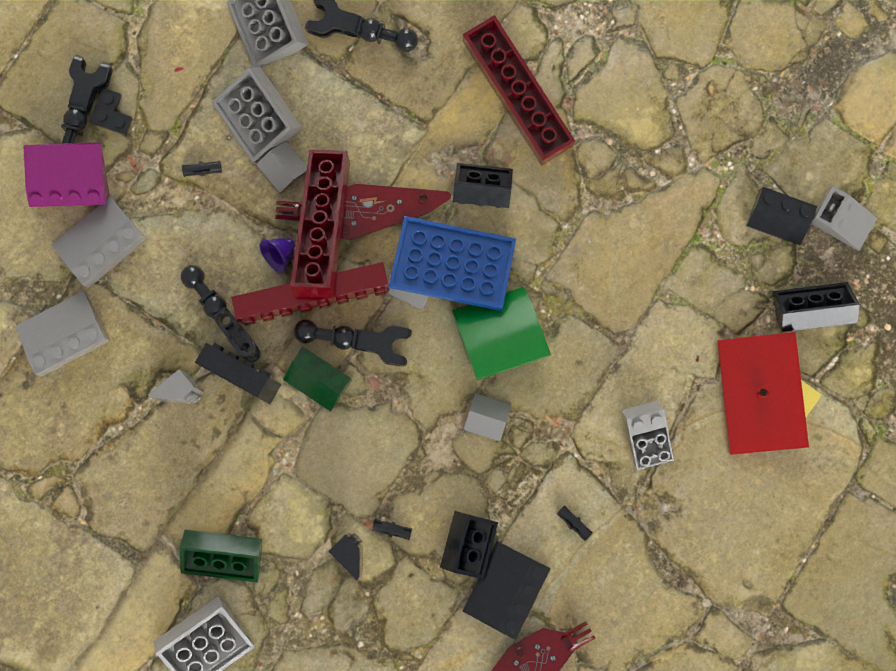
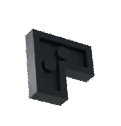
[90,88,133,136]

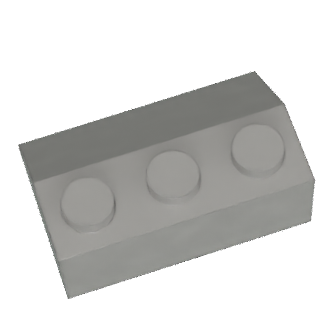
[148,369,204,404]

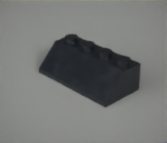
[773,282,860,332]

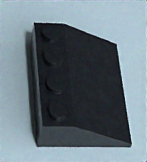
[463,541,551,640]

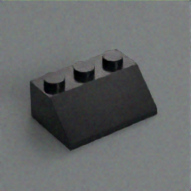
[452,163,513,208]
[746,187,817,246]
[440,511,498,579]
[328,533,363,580]

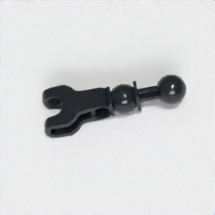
[304,0,418,52]
[60,55,113,144]
[180,265,261,362]
[294,319,412,367]

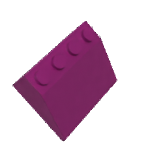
[23,142,110,207]

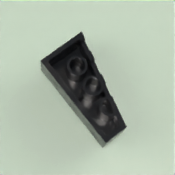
[195,343,281,404]

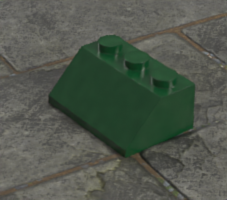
[283,346,352,412]

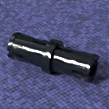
[182,161,222,177]
[557,505,593,541]
[372,519,412,540]

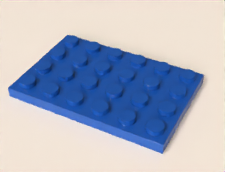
[389,216,516,311]

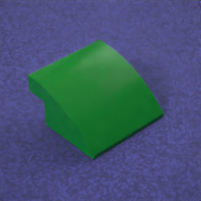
[452,287,551,381]

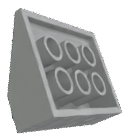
[227,0,309,67]
[212,67,302,163]
[52,196,147,288]
[16,291,110,377]
[154,596,255,671]

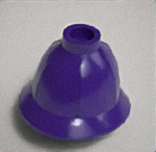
[259,238,296,274]

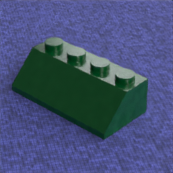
[179,530,262,583]

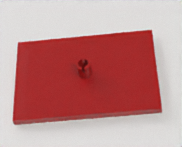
[717,332,809,455]

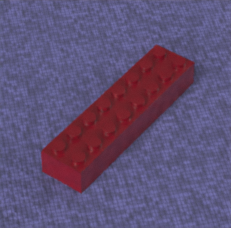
[462,15,575,166]
[290,150,350,298]
[231,262,390,326]

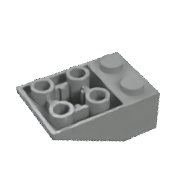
[811,186,877,251]
[621,400,674,470]

